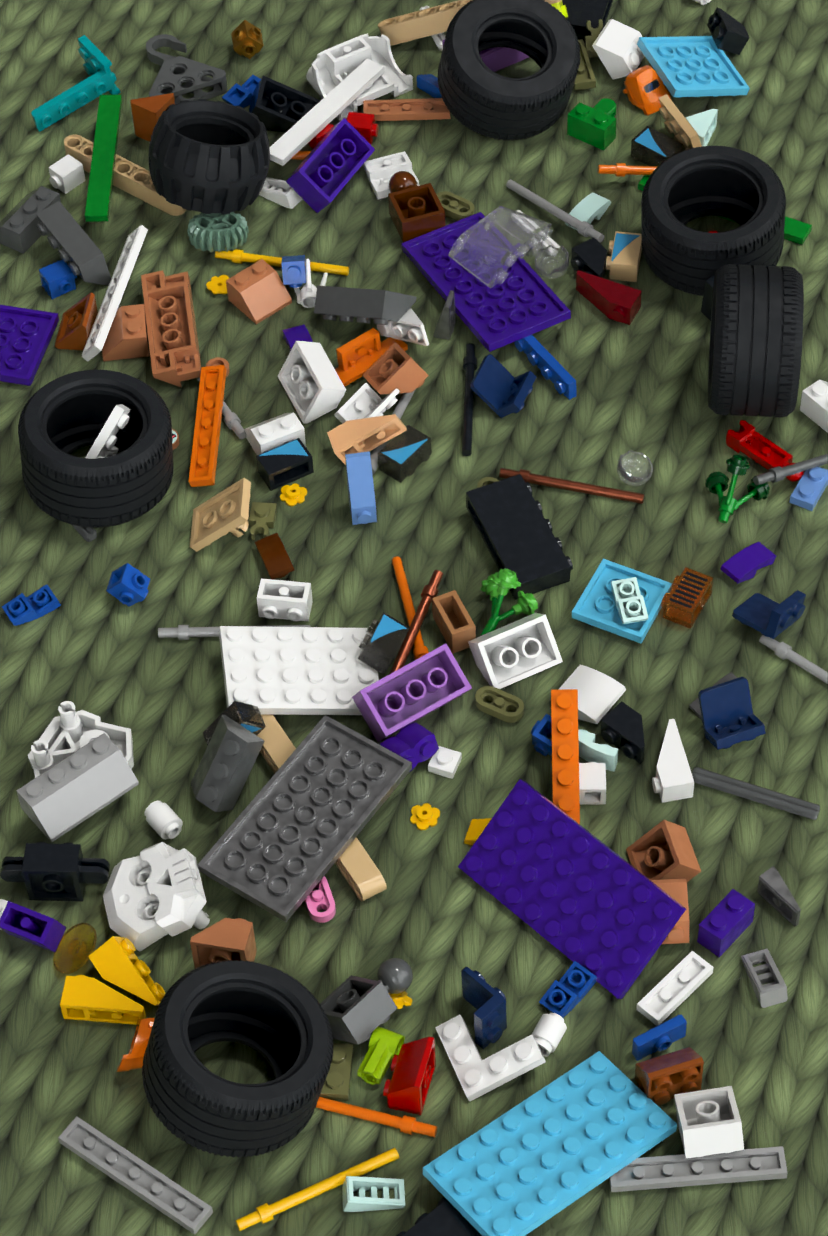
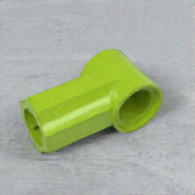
[357,1026,405,1085]

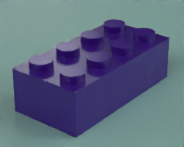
[286,118,375,213]

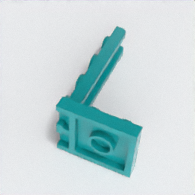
[31,35,121,132]

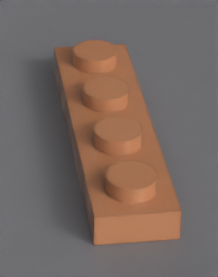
[363,98,450,122]

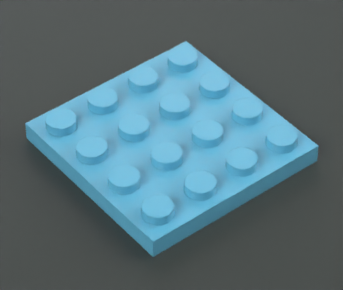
[637,36,750,98]

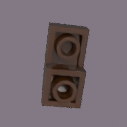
[255,533,294,580]

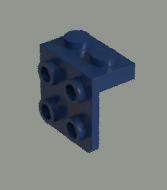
[470,354,536,418]
[732,590,806,639]
[698,677,766,750]
[461,967,507,1049]

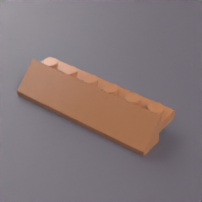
[141,270,201,388]

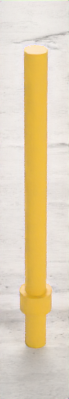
[215,249,349,276]
[235,1148,399,1231]

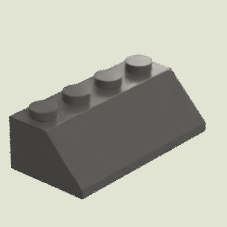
[36,201,111,286]
[314,286,417,325]

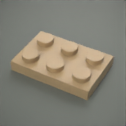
[659,94,702,150]

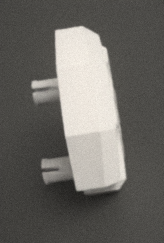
[28,701,134,778]
[103,842,210,952]

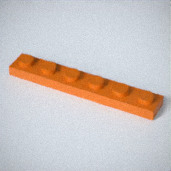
[188,365,227,487]
[551,689,580,824]

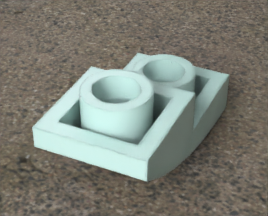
[565,193,611,230]
[611,577,648,624]
[578,729,618,772]

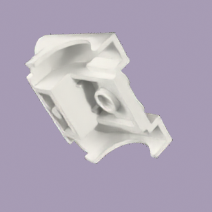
[306,33,413,121]

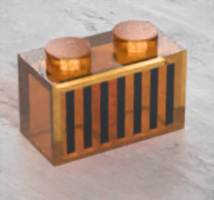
[661,567,713,629]

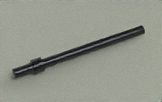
[462,343,477,456]

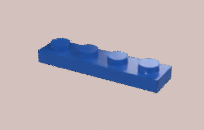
[514,335,577,400]

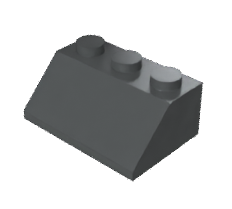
[0,186,61,254]
[190,715,265,812]

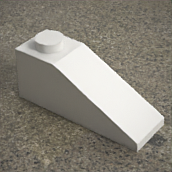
[652,719,694,803]

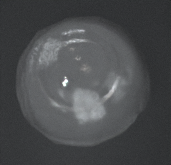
[535,245,569,279]
[616,450,653,487]

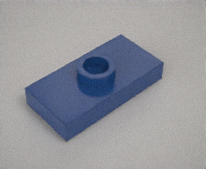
[632,1014,687,1061]

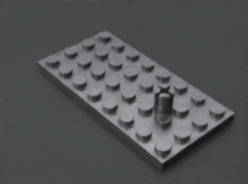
[197,715,412,922]

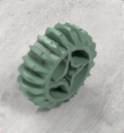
[187,212,249,252]

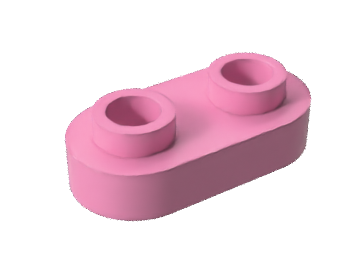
[304,876,336,923]

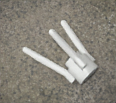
[294,259,328,308]

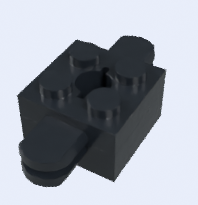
[0,842,110,901]

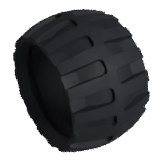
[148,99,270,214]

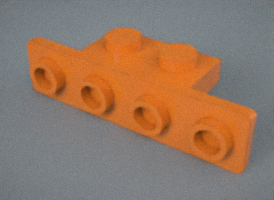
[335,327,408,387]

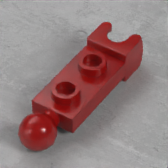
[726,420,804,482]

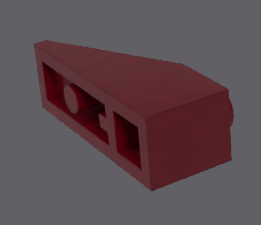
[576,270,642,325]

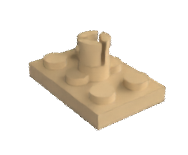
[190,478,251,552]

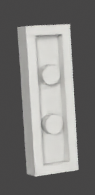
[636,951,714,1026]

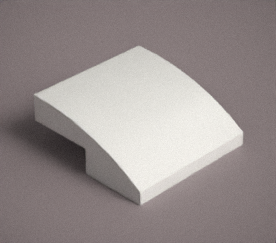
[363,151,420,199]
[558,665,626,724]

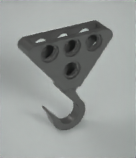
[146,34,228,104]

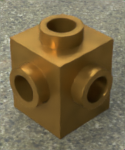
[231,20,264,59]

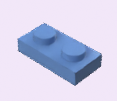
[790,467,828,511]

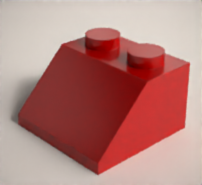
[383,1037,436,1115]

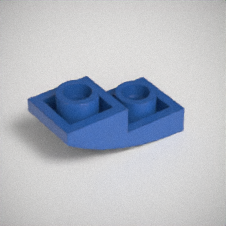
[2,584,61,626]
[539,961,597,1018]

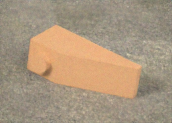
[327,414,407,465]

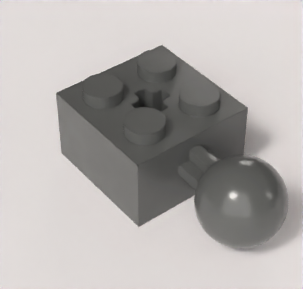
[320,958,413,1045]

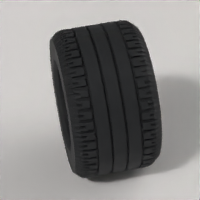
[438,0,580,141]
[641,146,786,296]
[708,264,804,417]
[18,370,174,527]
[142,960,333,1158]

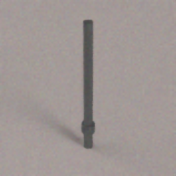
[753,454,828,485]

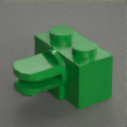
[567,98,616,151]

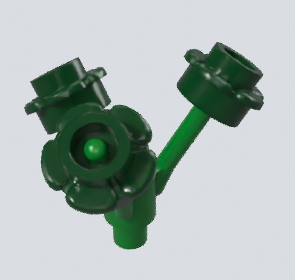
[705,455,770,523]

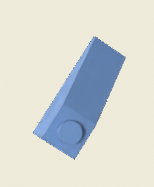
[345,451,377,525]

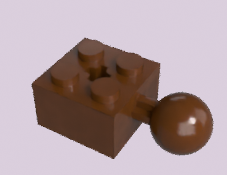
[388,171,446,243]

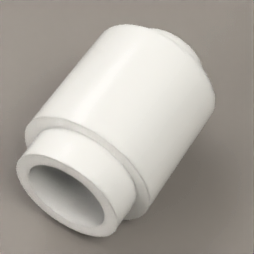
[144,801,183,840]
[532,1013,567,1057]

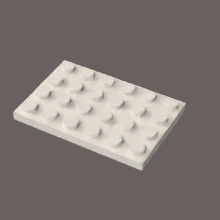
[219,626,379,715]

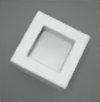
[428,746,462,779]

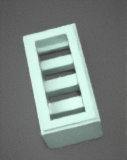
[342,1176,405,1212]

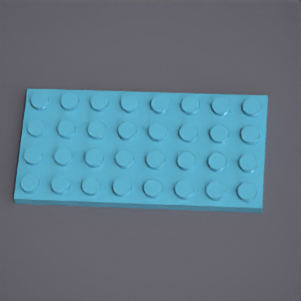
[423,1051,677,1236]

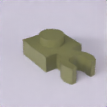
[584,19,603,58]
[249,502,277,540]

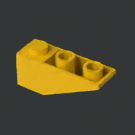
[88,936,166,1006]

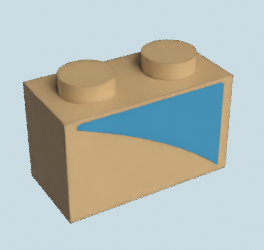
[606,231,642,282]

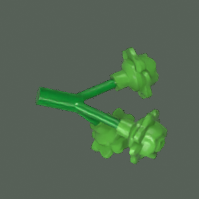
[481,568,538,636]

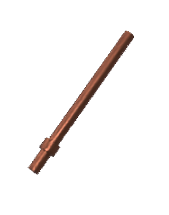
[499,468,644,504]
[389,570,443,674]

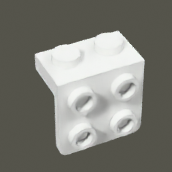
[334,383,400,424]

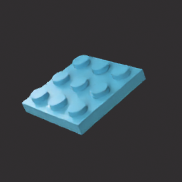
[572,559,672,644]

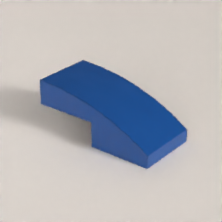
[222,75,261,108]

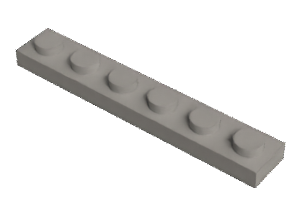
[58,1116,213,1235]
[609,1146,788,1192]

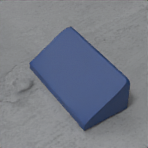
[417,74,442,98]

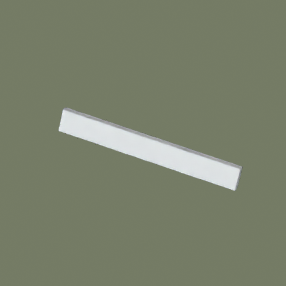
[269,59,385,166]
[82,225,148,361]

